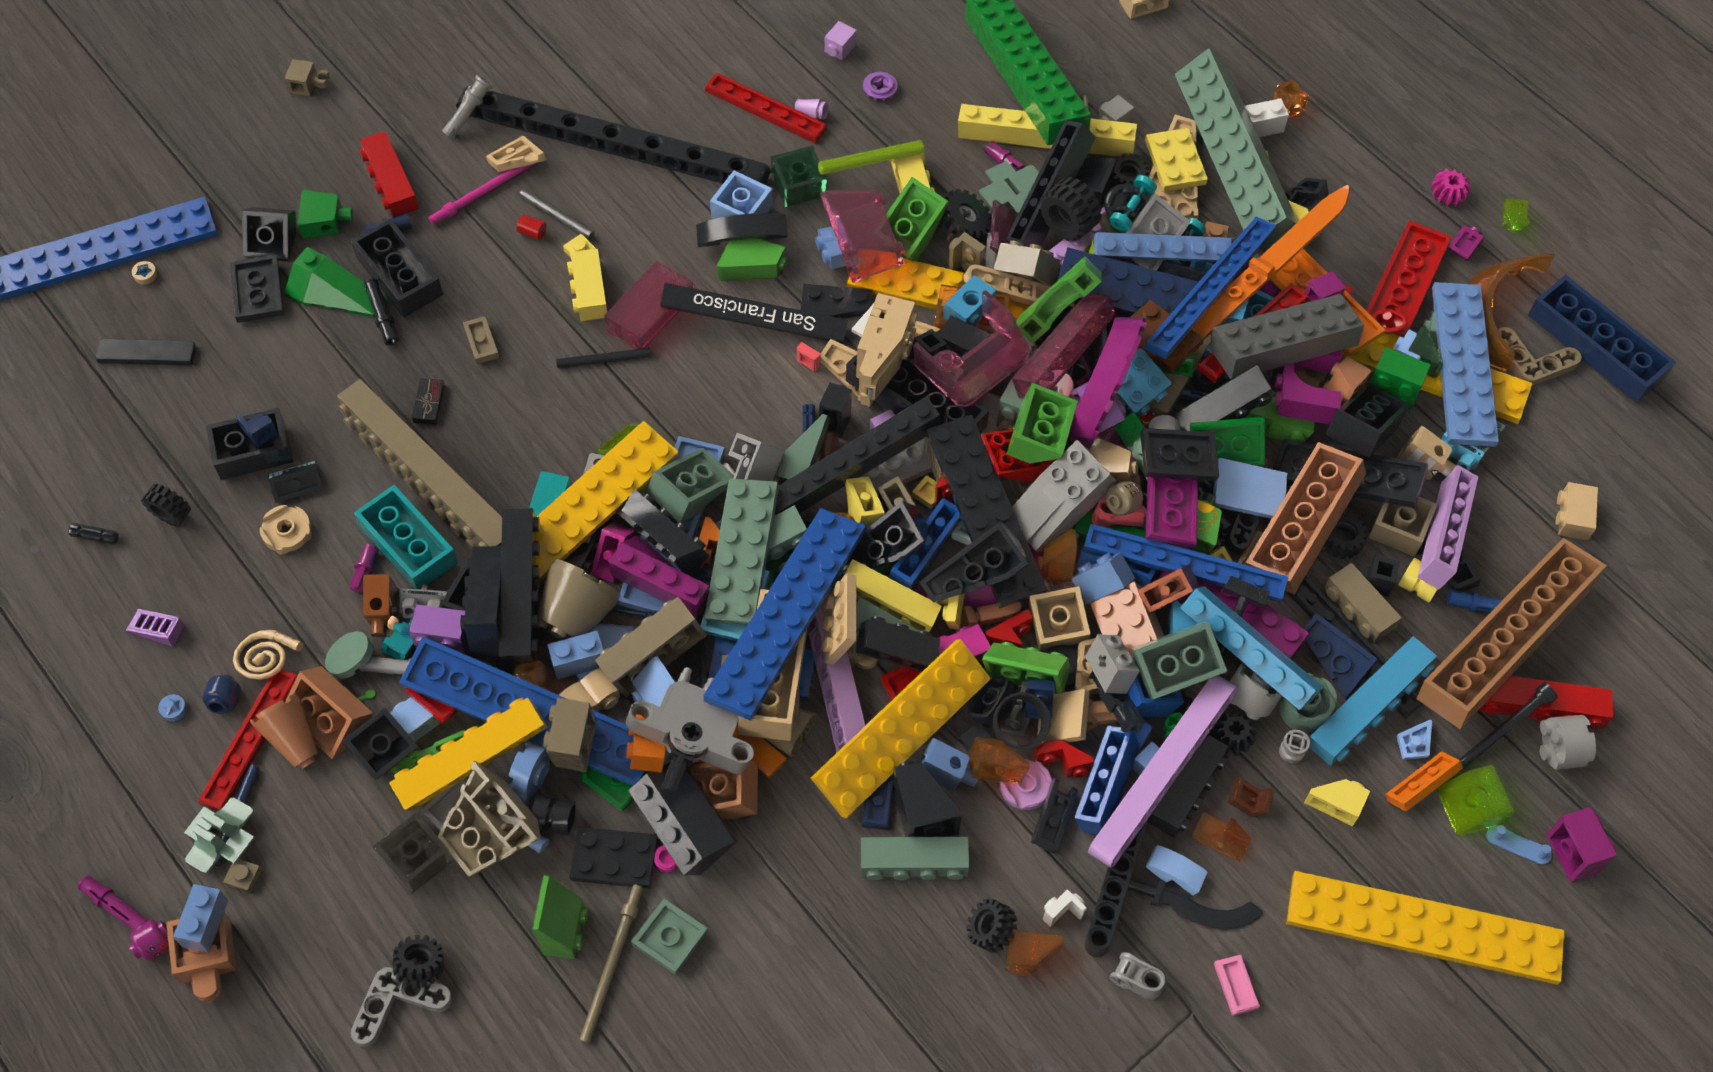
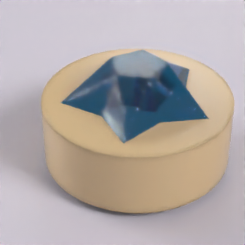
[132,261,157,285]

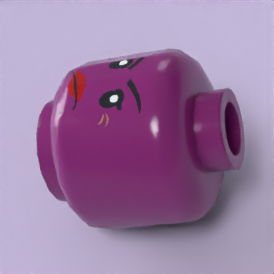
[129,919,169,961]

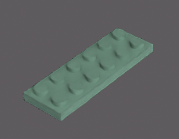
[704,478,779,625]

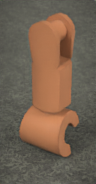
[956,602,1021,632]

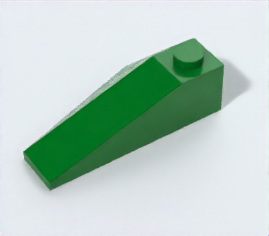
[285,247,388,317]

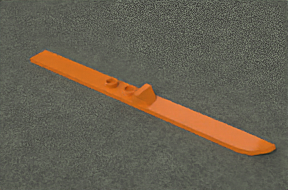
[1192,185,1350,340]

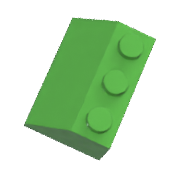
[1007,383,1078,463]
[983,642,1070,694]

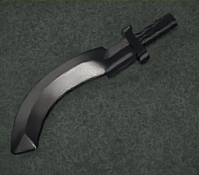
[1127,879,1262,929]

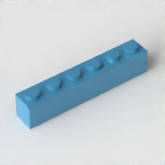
[1181,586,1323,710]
[1309,636,1437,766]

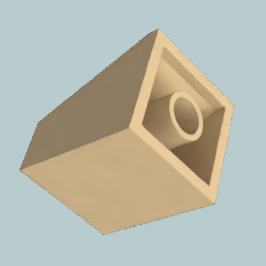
[1087,437,1143,497]

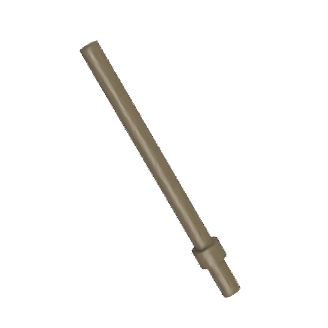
[579,885,643,1044]

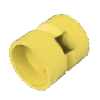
[1398,558,1438,603]

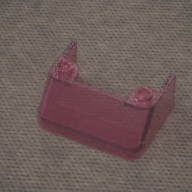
[913,290,1029,407]

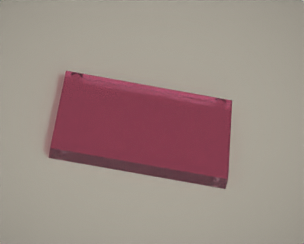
[990,200,1017,254]

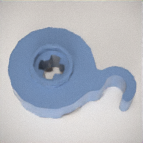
[509,740,550,807]

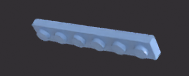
[1094,232,1231,262]

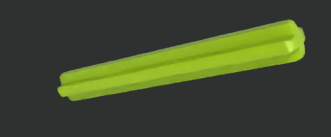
[818,140,925,175]

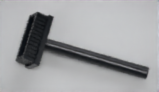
[1205,575,1270,682]

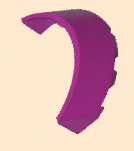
[1067,317,1147,449]

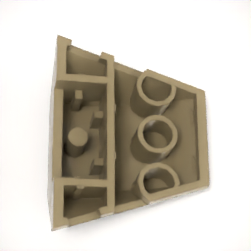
[437,761,541,877]

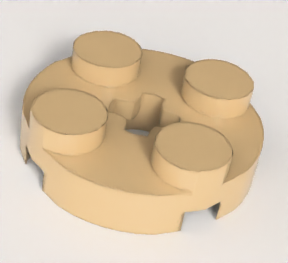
[260,505,312,555]

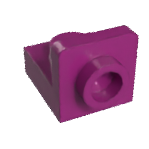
[1448,225,1484,261]

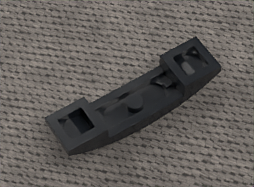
[696,213,788,248]

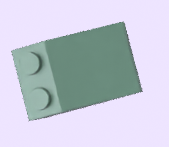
[646,447,734,523]

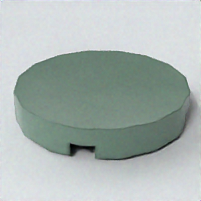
[325,631,373,679]

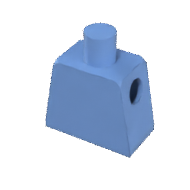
[920,738,980,790]

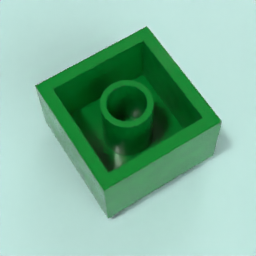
[1370,347,1431,412]

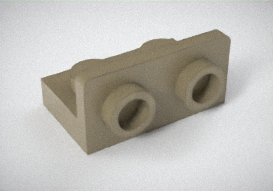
[949,232,986,271]

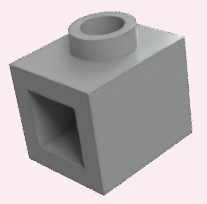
[1098,95,1134,123]

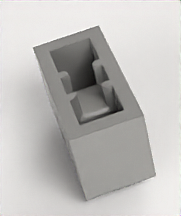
[1085,634,1139,694]

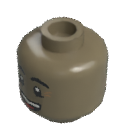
[1106,481,1143,516]

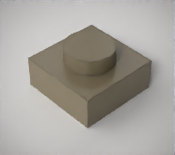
[223,859,262,894]

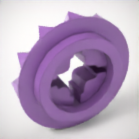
[863,72,897,101]

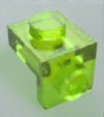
[1501,198,1530,231]

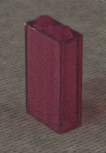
[604,261,693,349]

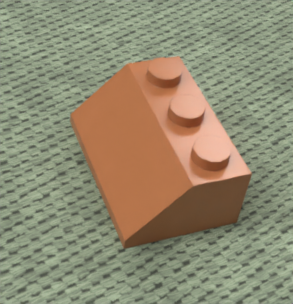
[285,666,373,759]

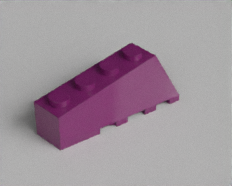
[609,535,709,619]

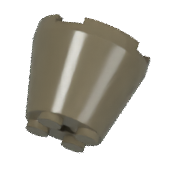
[536,559,621,640]

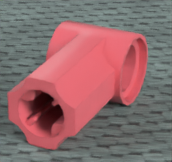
[1092,497,1145,528]

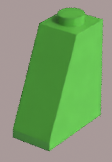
[717,238,788,281]

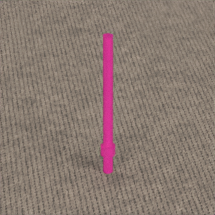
[428,163,537,225]

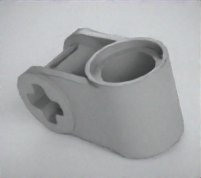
[1109,952,1165,1000]

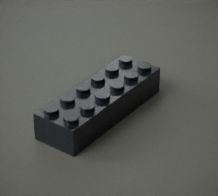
[846,354,989,434]

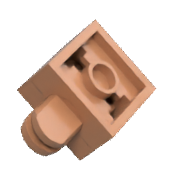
[166,911,237,1002]

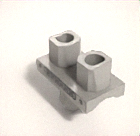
[400,585,447,618]

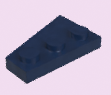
[1303,613,1378,700]

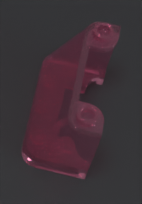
[820,189,905,283]

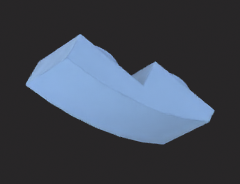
[1146,845,1208,895]

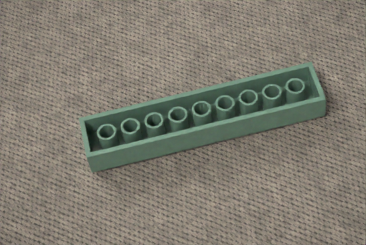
[1175,48,1298,251]

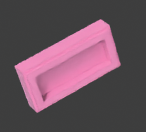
[1214,955,1260,1016]

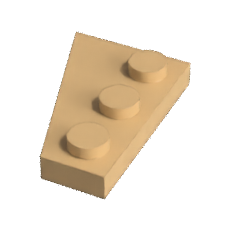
[821,339,870,407]

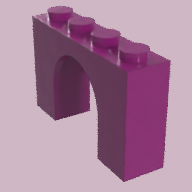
[1274,350,1342,424]

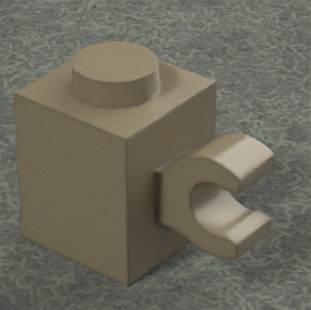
[285,59,330,96]

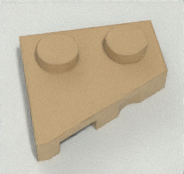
[486,136,546,172]

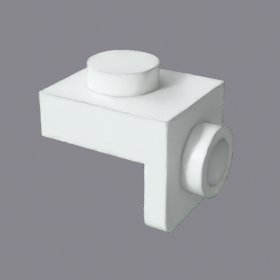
[1043,889,1087,927]

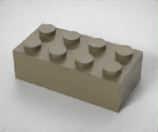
[595,597,707,698]

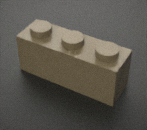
[1324,563,1402,644]

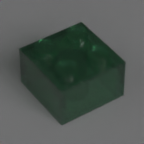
[770,145,827,207]

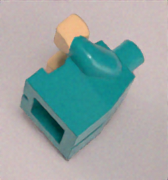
[381,616,414,660]

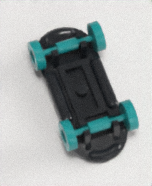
[1104,175,1206,269]

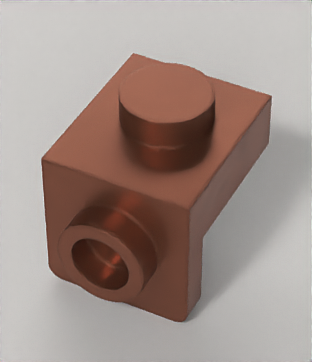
[1228,778,1274,817]

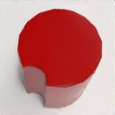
[516,215,547,240]

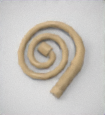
[233,630,303,680]

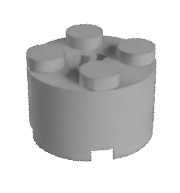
[1229,662,1282,720]
[1540,715,1596,770]

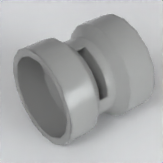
[1279,730,1310,764]

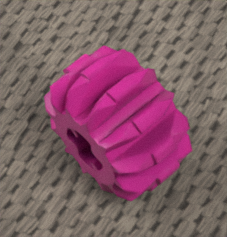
[1431,169,1471,207]

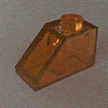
[1037,529,1077,582]
[968,737,1030,783]
[1005,931,1064,976]

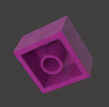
[1546,807,1617,883]

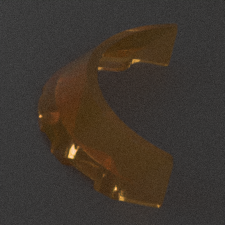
[1467,253,1554,371]

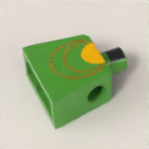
[1193,492,1222,555]

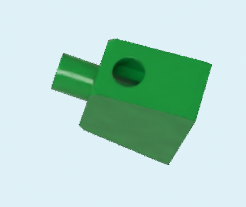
[297,190,354,238]

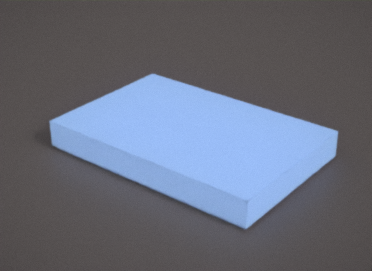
[1212,458,1287,519]

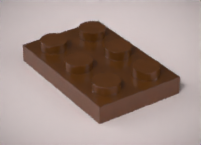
[1131,300,1204,373]

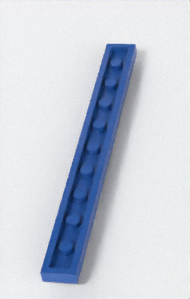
[1145,216,1277,359]

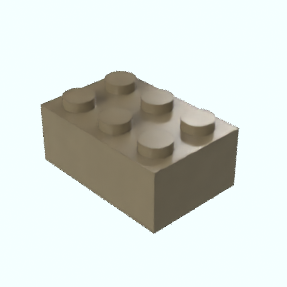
[543,698,597,772]

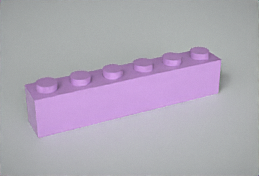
[1418,465,1478,590]

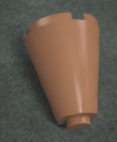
[250,693,318,769]

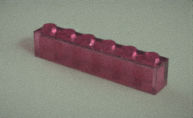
[1012,293,1116,399]

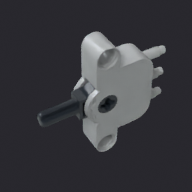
[626,668,754,794]

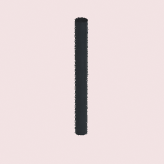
[556,348,651,368]

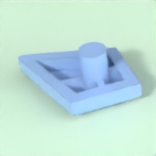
[1397,720,1432,760]

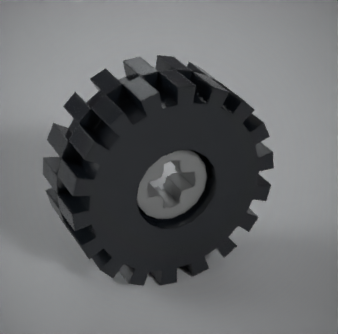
[937,189,993,242]

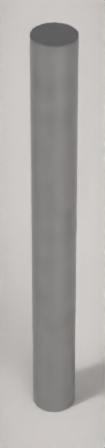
[519,189,595,240]

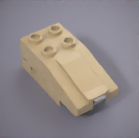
[856,293,918,406]

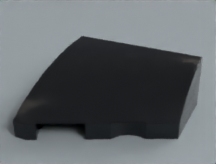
[1285,178,1329,212]

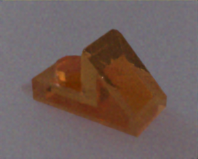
[1191,812,1251,862]

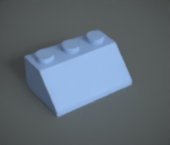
[631,656,692,739]

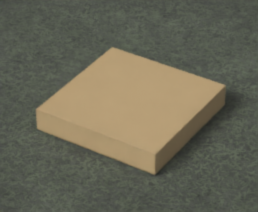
[1037,689,1090,743]

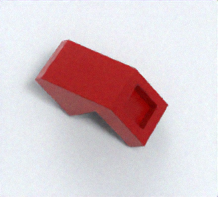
[1033,739,1094,778]

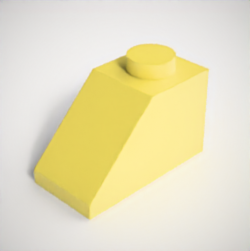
[845,476,885,529]
[1304,779,1370,827]

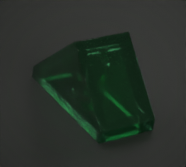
[1408,326,1443,378]

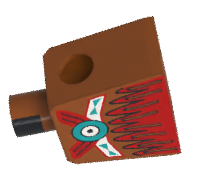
[363,574,398,637]

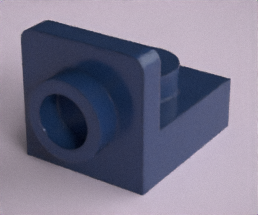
[1026,680,1055,719]

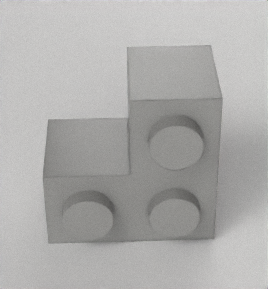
[728,433,784,481]

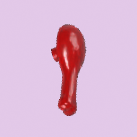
[1371,309,1408,334]

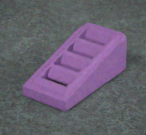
[126,609,185,647]

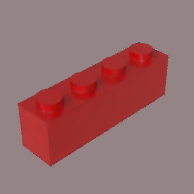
[359,131,419,218]

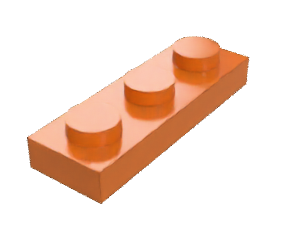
[1385,751,1463,812]

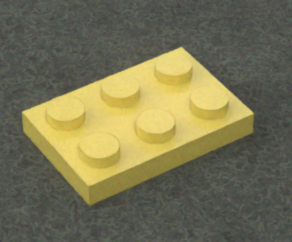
[1145,128,1207,192]

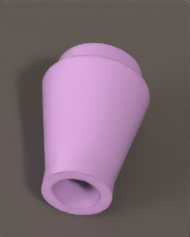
[795,99,829,120]

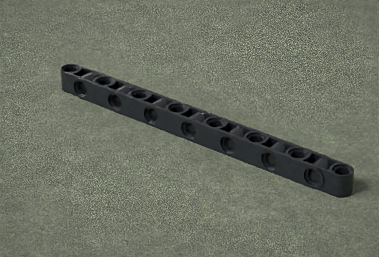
[456,86,771,185]

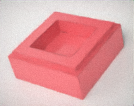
[797,342,821,372]

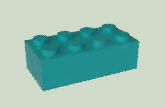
[354,485,458,590]

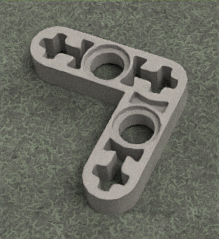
[351,967,452,1048]

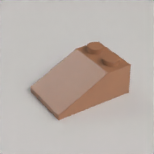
[687,755,758,819]

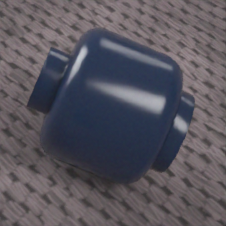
[203,674,241,714]

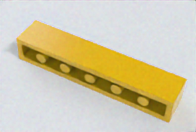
[389,697,548,812]

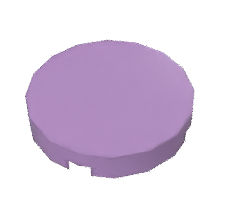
[1000,759,1052,810]

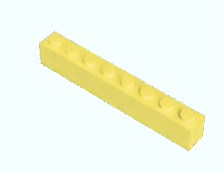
[958,104,1137,157]

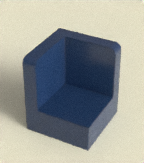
[236,413,278,447]

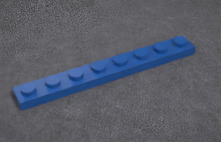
[1084,524,1288,603]

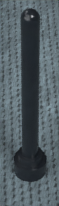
[1459,682,1558,771]

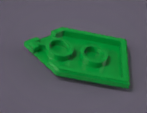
[581,767,651,812]

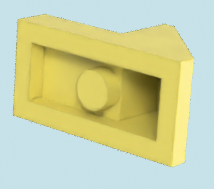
[935,593,965,630]

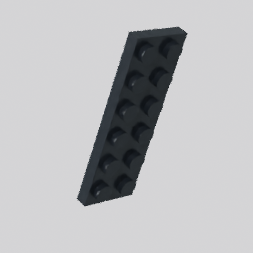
[1272,439,1428,508]

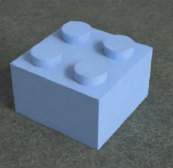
[710,170,773,219]

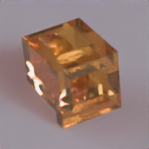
[1272,79,1308,118]

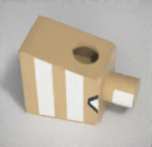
[1397,426,1457,480]

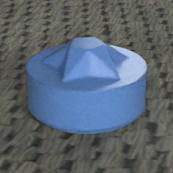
[158,694,187,722]

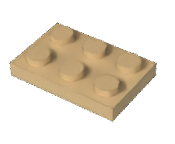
[822,573,856,665]

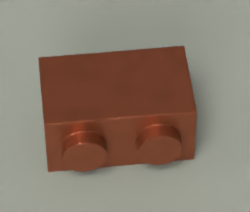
[1137,564,1200,613]

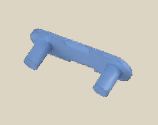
[1486,825,1552,865]

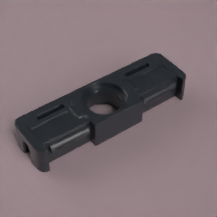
[1089,670,1145,733]

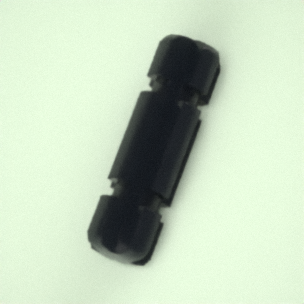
[68,523,119,544]

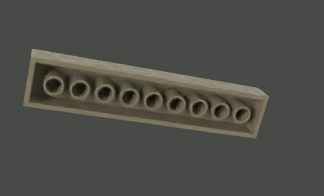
[337,379,502,550]

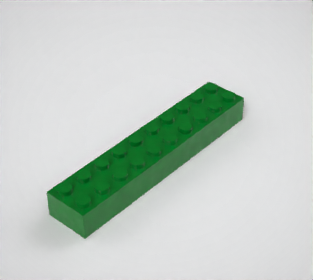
[965,0,1091,145]

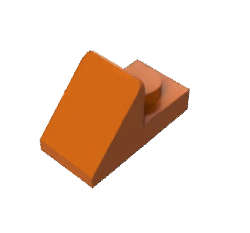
[699,517,720,569]

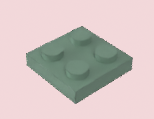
[631,899,708,975]

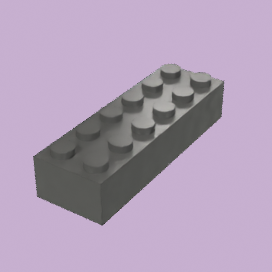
[1209,294,1364,380]

